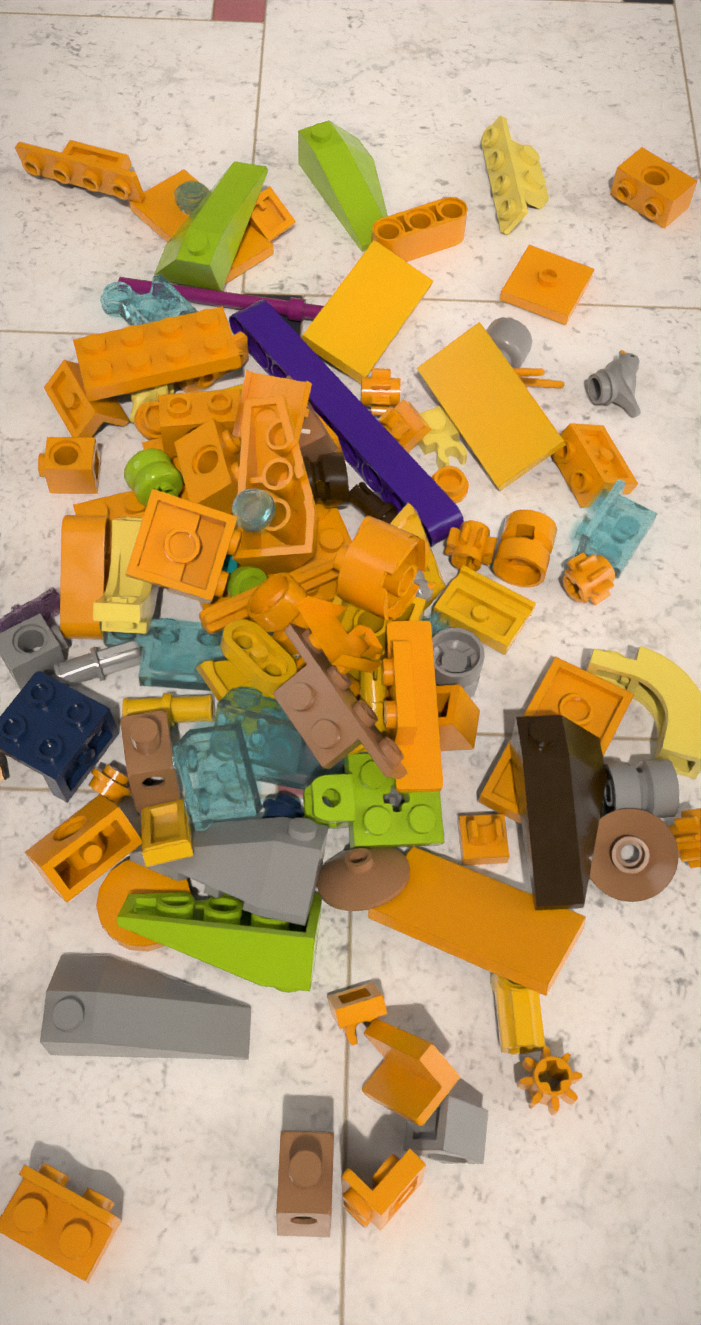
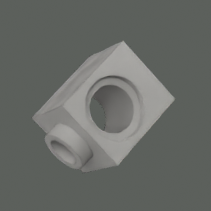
[0,613,68,690]
[403,1095,489,1164]

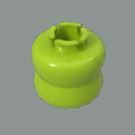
[124,448,183,507]

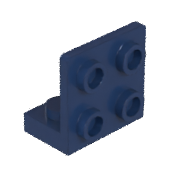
[0,671,119,803]

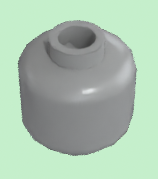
[486,317,533,368]

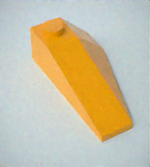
[233,395,318,574]

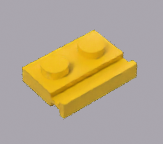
[432,565,536,655]

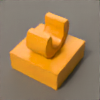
[379,399,431,453]
[457,814,510,866]
[327,982,388,1045]

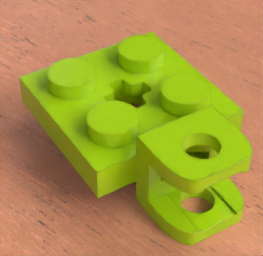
[303,754,445,849]

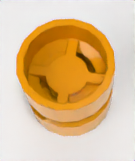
[493,509,558,587]
[246,572,309,655]

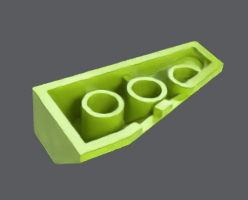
[298,120,388,252]
[154,161,268,291]
[117,892,323,993]

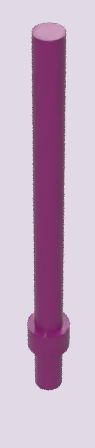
[118,277,324,322]

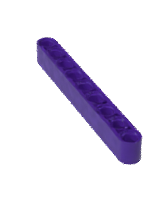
[229,299,464,547]

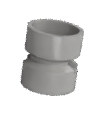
[432,628,485,698]
[602,759,679,818]

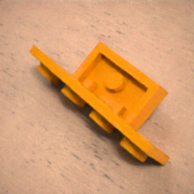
[15,140,145,203]
[382,621,443,793]

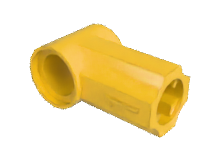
[490,973,545,1055]

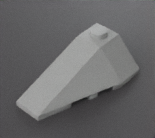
[130,817,329,926]
[40,955,251,1060]

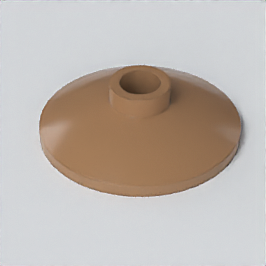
[589,808,678,902]
[317,847,410,911]

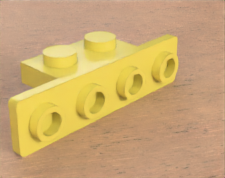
[481,115,549,235]

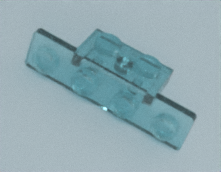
[99,618,273,691]

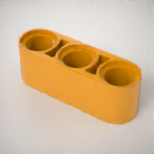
[372,197,468,262]
[60,515,111,640]

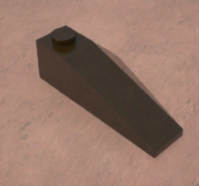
[510,715,607,911]

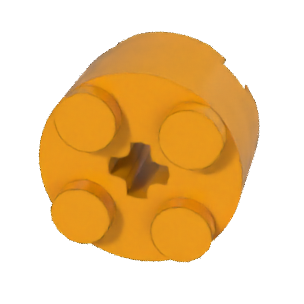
[333,516,430,621]

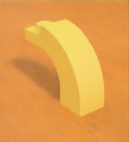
[93,516,158,634]
[586,646,701,779]

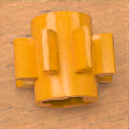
[361,368,401,416]
[444,520,497,571]
[563,552,615,605]
[669,808,701,868]
[517,1046,583,1116]

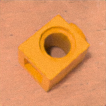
[38,437,101,494]

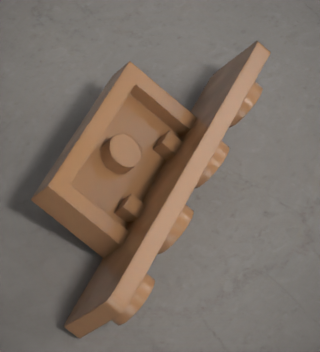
[273,623,408,779]

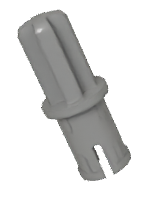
[53,640,143,686]

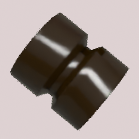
[302,452,349,508]

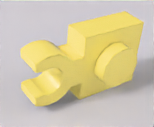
[418,405,467,469]

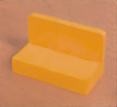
[44,360,130,437]
[362,1018,460,1126]

